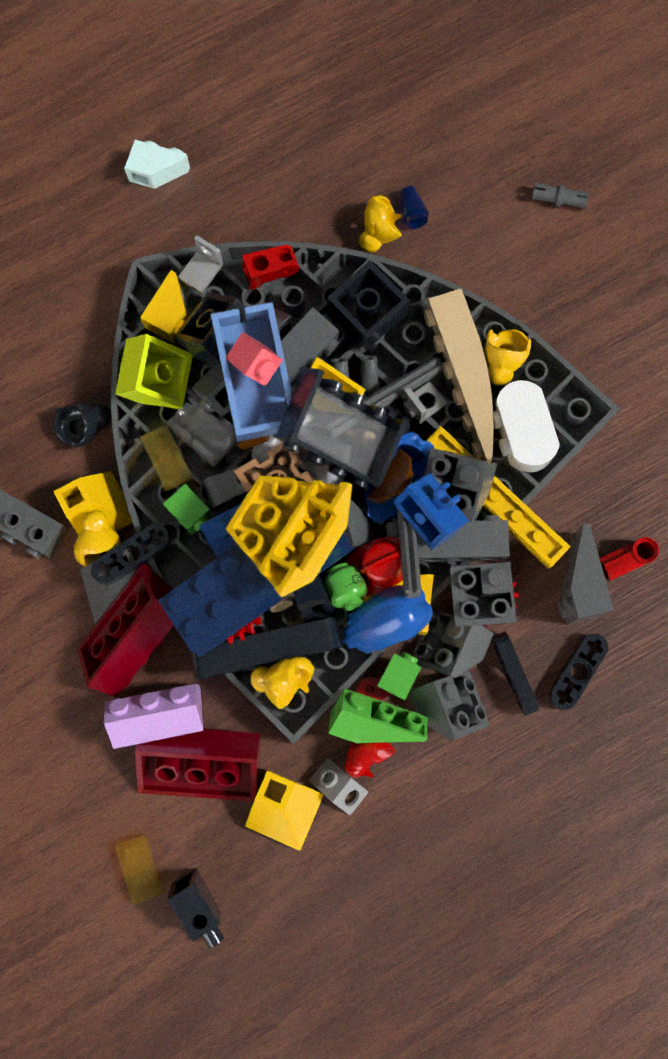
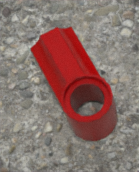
[599,537,659,582]

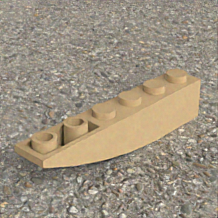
[424,289,494,461]

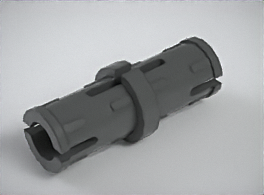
[531,182,589,210]

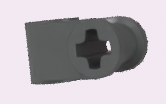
[202,465,248,511]

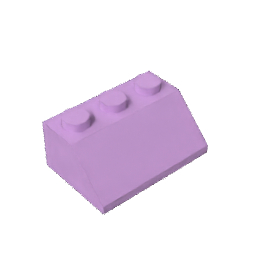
[104,684,203,749]

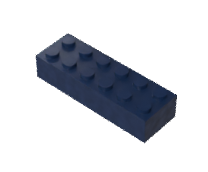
[158,532,354,657]

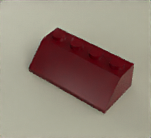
[77,563,174,697]
[135,729,261,802]

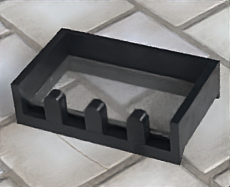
[273,367,407,490]

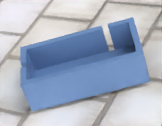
[211,302,292,442]

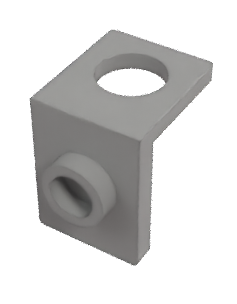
[178,235,223,294]
[402,382,447,424]
[309,758,368,815]

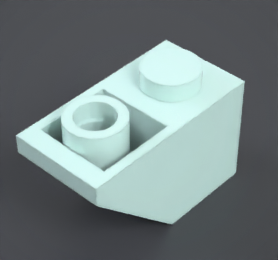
[124,140,190,189]

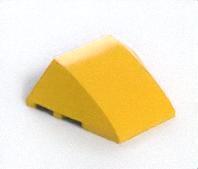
[226,475,352,597]

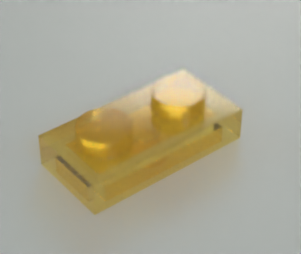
[140,424,192,491]
[115,835,163,905]

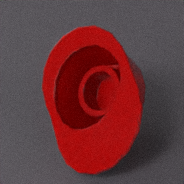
[345,536,403,596]

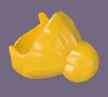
[359,195,402,253]
[484,329,531,386]
[74,510,121,567]
[251,656,315,709]

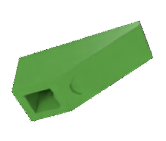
[328,688,427,743]

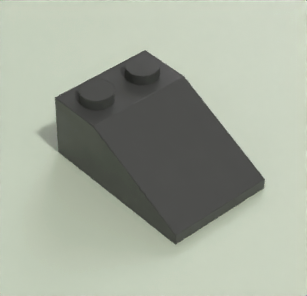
[558,523,614,625]

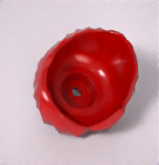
[345,742,396,778]

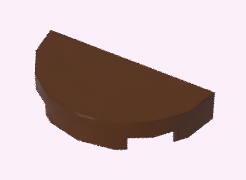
[367,448,414,504]

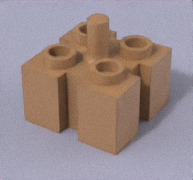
[234,442,314,493]

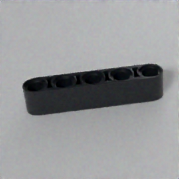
[190,618,342,680]

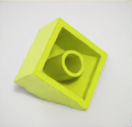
[115,334,193,409]

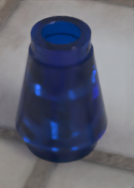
[400,186,429,229]

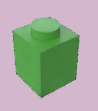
[163,484,213,535]
[378,651,421,701]

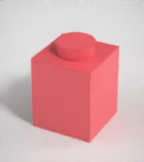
[226,332,283,386]

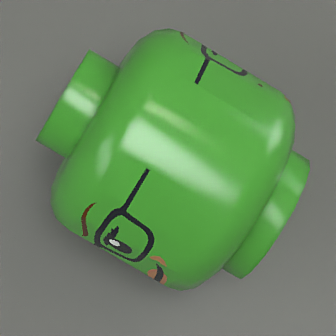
[323,563,368,611]

